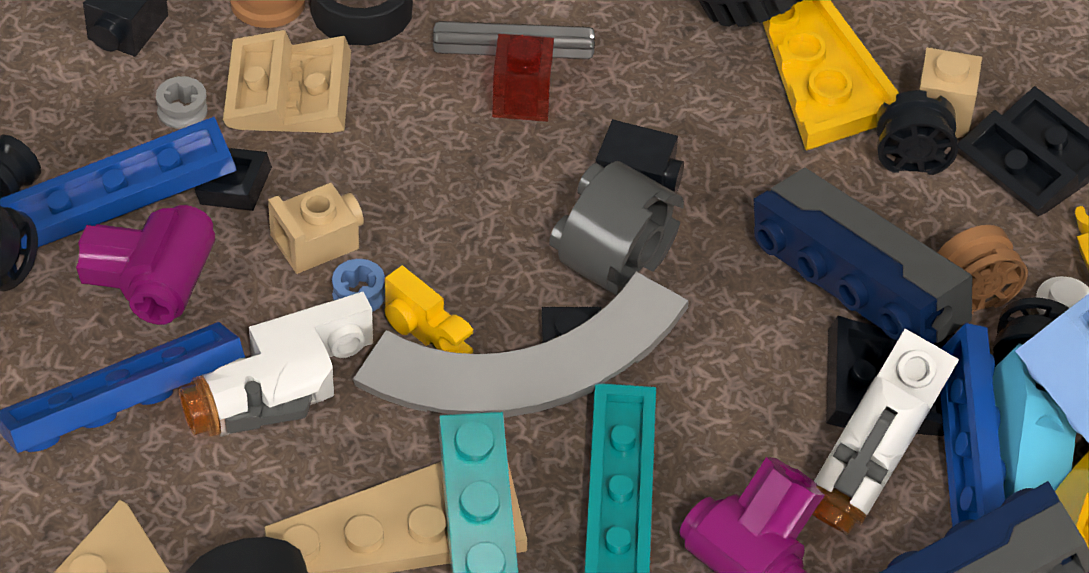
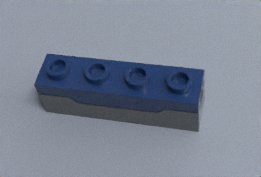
[753,167,972,345]
[879,481,1089,573]

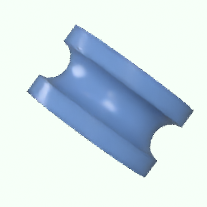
[332,259,385,312]

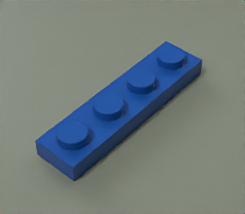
[0,116,237,249]
[0,322,245,453]
[940,323,1006,527]

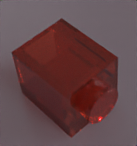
[492,34,554,122]

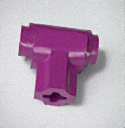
[76,205,215,325]
[679,457,825,573]

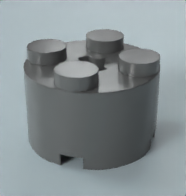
[549,161,684,296]

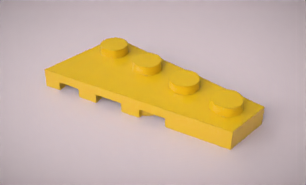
[762,0,899,151]

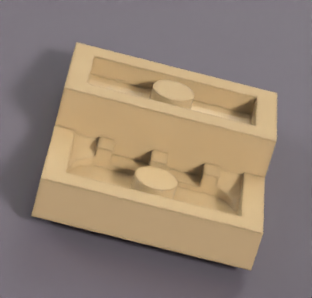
[223,30,351,133]

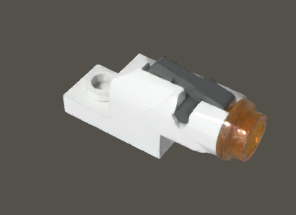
[179,292,373,437]
[812,329,959,535]

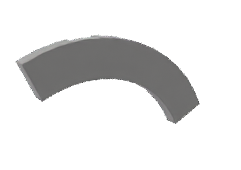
[353,271,688,418]

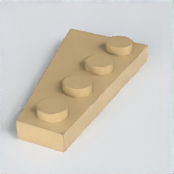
[265,461,527,573]

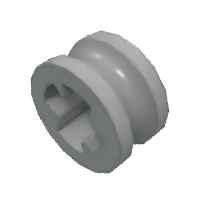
[156,76,208,129]

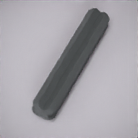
[433,21,595,59]

